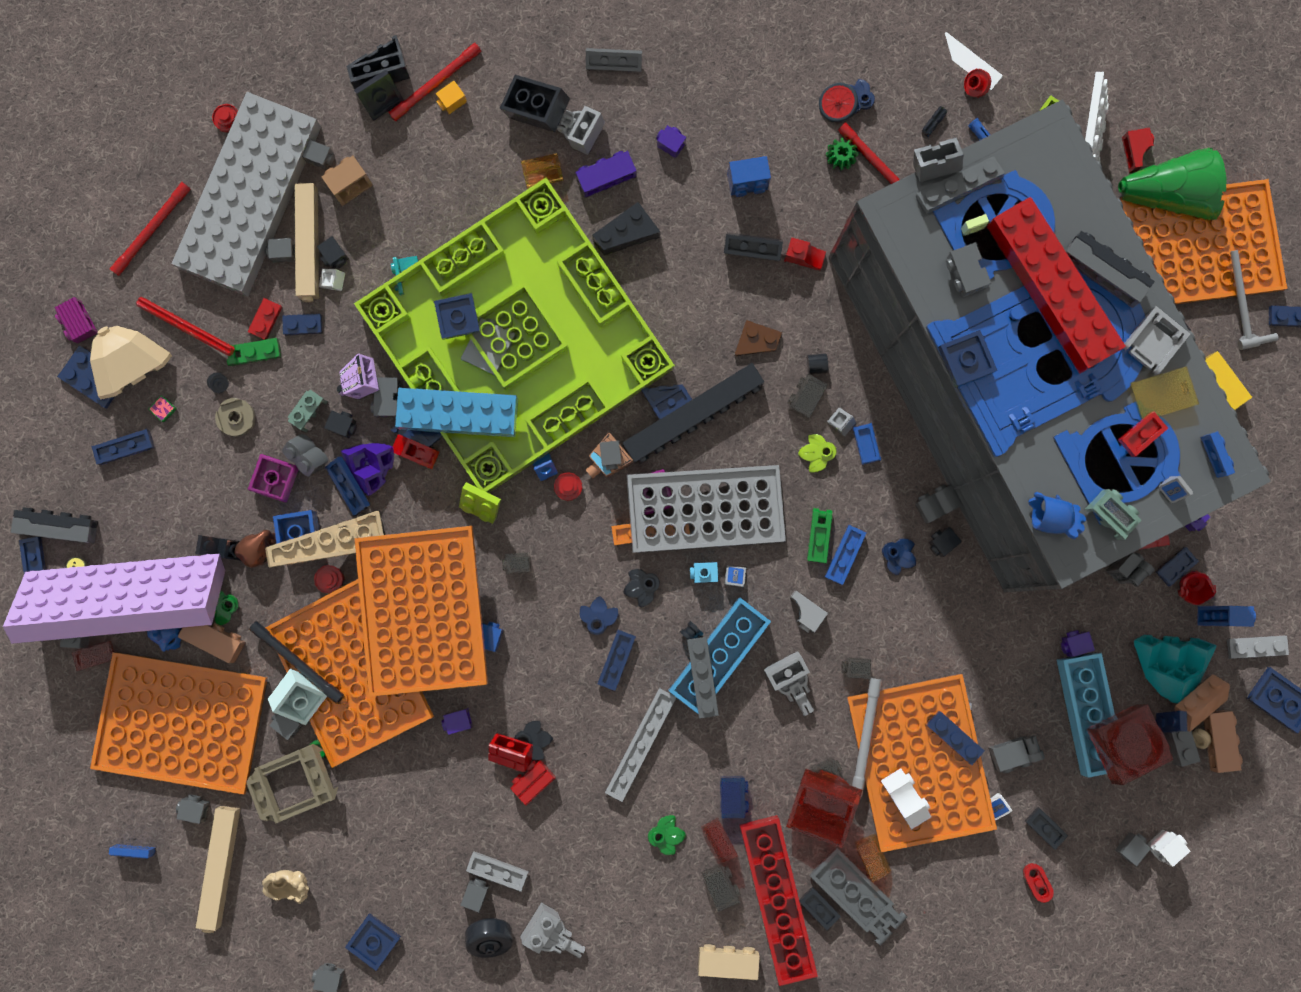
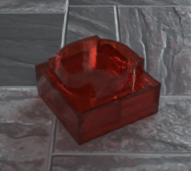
[1087,704,1174,785]
[786,769,863,848]

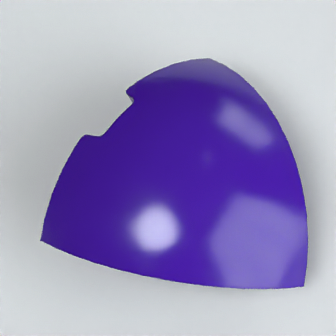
[341,443,394,496]

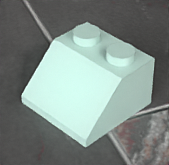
[268,669,327,725]

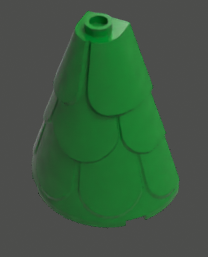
[1118,147,1226,220]

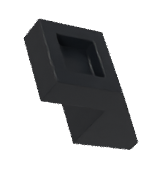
[195,535,241,561]

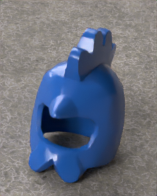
[1028,492,1086,539]
[147,627,183,652]

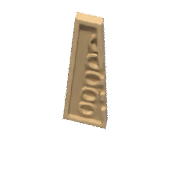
[265,511,384,568]

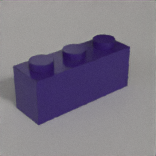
[576,151,637,198]

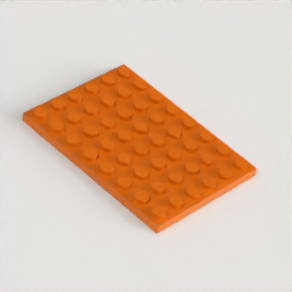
[1119,179,1287,304]
[354,526,488,697]
[265,579,434,768]
[90,652,268,794]
[847,674,997,852]

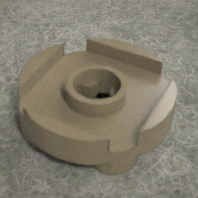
[215,398,255,437]

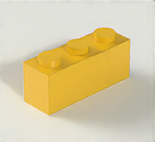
[1206,351,1252,410]

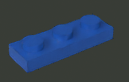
[825,525,866,585]

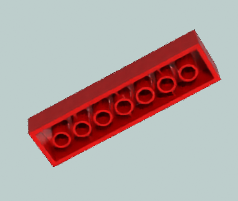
[987,197,1126,374]
[739,815,818,986]

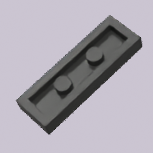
[586,48,642,72]

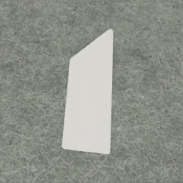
[945,32,1002,90]

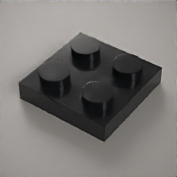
[354,70,404,121]

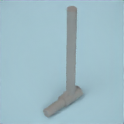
[1230,250,1279,350]

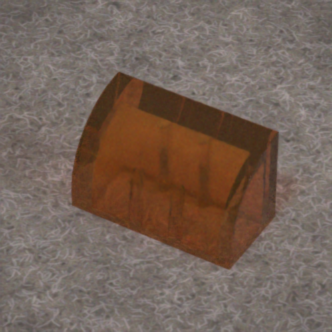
[521,153,564,189]
[854,833,891,882]

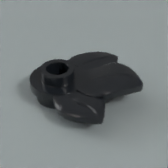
[623,569,660,607]
[514,721,553,760]

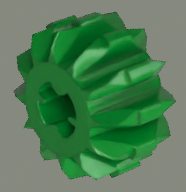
[825,138,858,171]

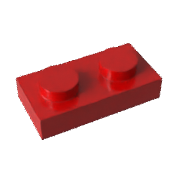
[247,298,282,340]
[1118,411,1168,457]

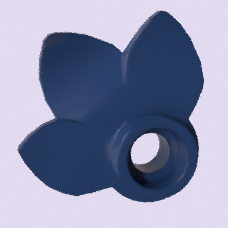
[850,79,875,114]
[882,538,916,575]
[580,596,618,635]

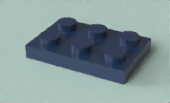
[57,345,115,409]
[1246,667,1301,734]

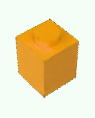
[436,81,467,114]

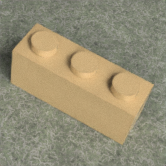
[698,944,759,980]

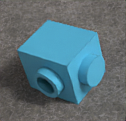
[690,562,718,583]

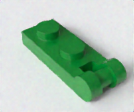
[227,338,281,366]
[807,508,832,563]

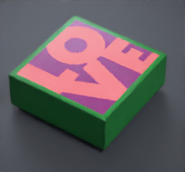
[148,395,177,423]

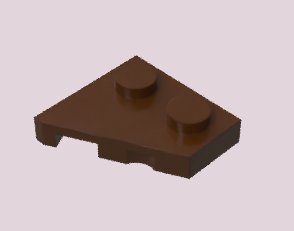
[734,320,782,356]

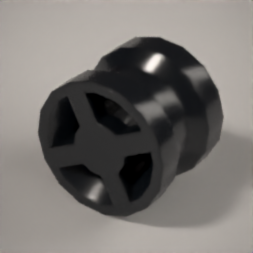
[680,621,704,640]

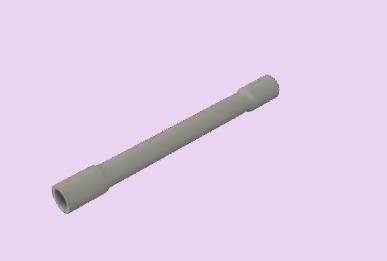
[851,678,882,797]

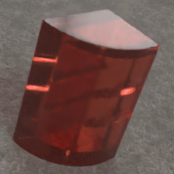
[701,817,738,863]

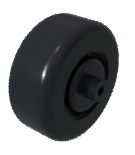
[465,918,513,958]

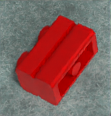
[488,733,533,772]
[510,760,556,805]

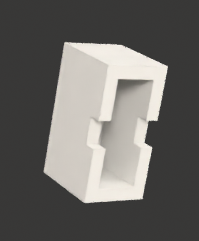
[1147,830,1190,867]

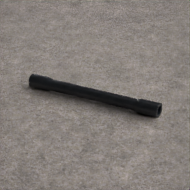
[249,621,344,704]

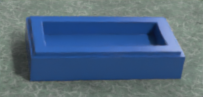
[852,423,881,465]
[109,844,156,859]

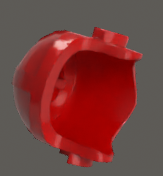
[1178,571,1216,605]

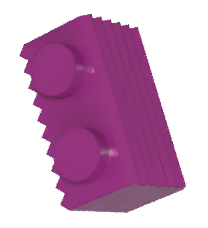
[55,297,98,344]

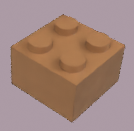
[321,156,373,206]

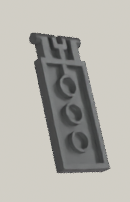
[809,847,907,946]

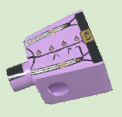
[337,354,379,399]

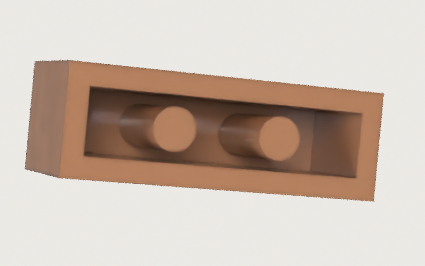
[178,623,245,663]
[1175,674,1230,732]
[1204,710,1243,773]

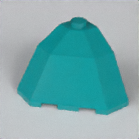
[1134,635,1217,703]

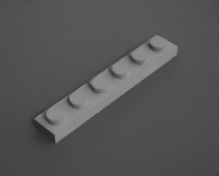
[605,688,676,802]

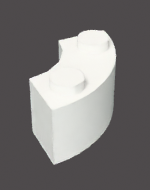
[881,768,931,830]

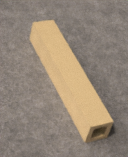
[295,183,319,303]
[196,806,240,933]

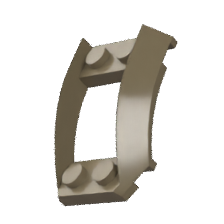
[246,744,338,824]

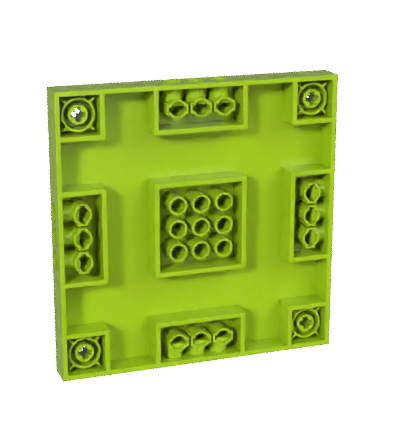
[354,178,675,493]

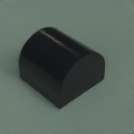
[807,353,828,375]

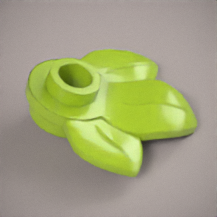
[798,434,837,472]

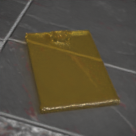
[1130,366,1199,419]

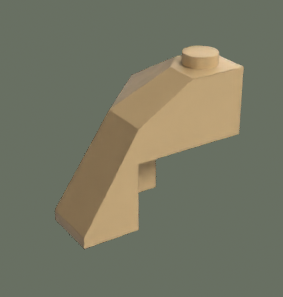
[90,326,172,400]

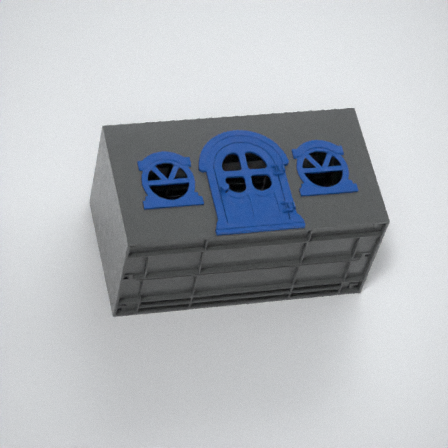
[829,99,1271,593]

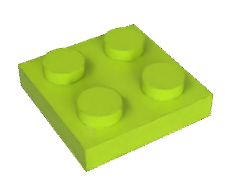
[459,482,501,524]

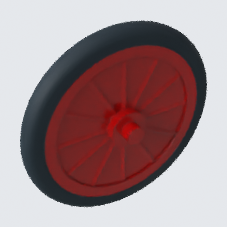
[819,83,858,122]

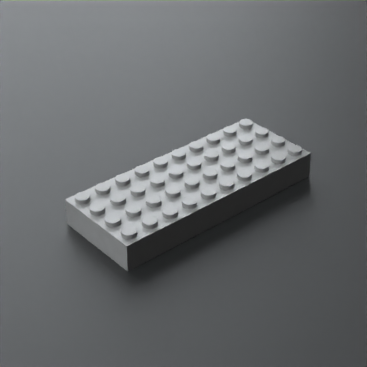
[171,92,321,297]

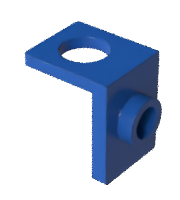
[533,453,558,481]

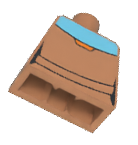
[586,433,633,479]

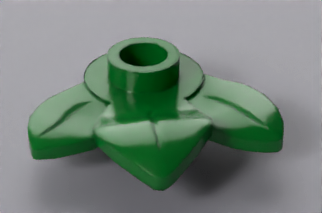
[214,590,239,625]
[648,815,686,855]

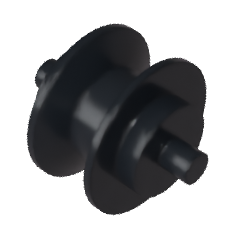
[207,372,229,393]

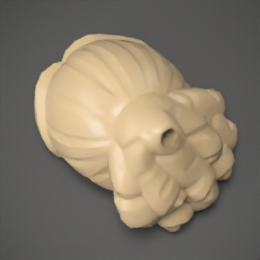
[262,870,309,904]

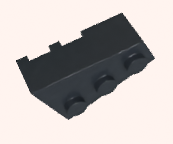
[346,35,410,90]
[592,202,661,255]

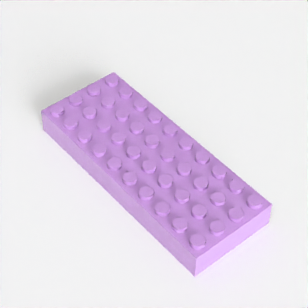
[3,554,225,644]

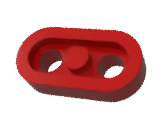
[1023,863,1054,903]

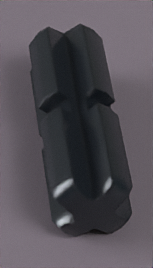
[922,106,947,136]

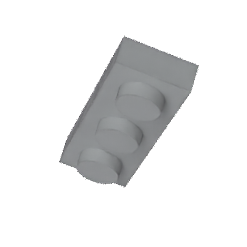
[1227,636,1289,659]
[466,851,529,891]

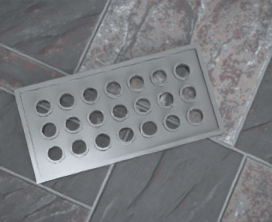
[627,465,786,553]

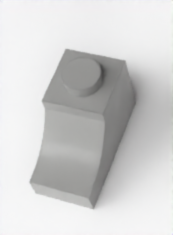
[790,591,828,633]

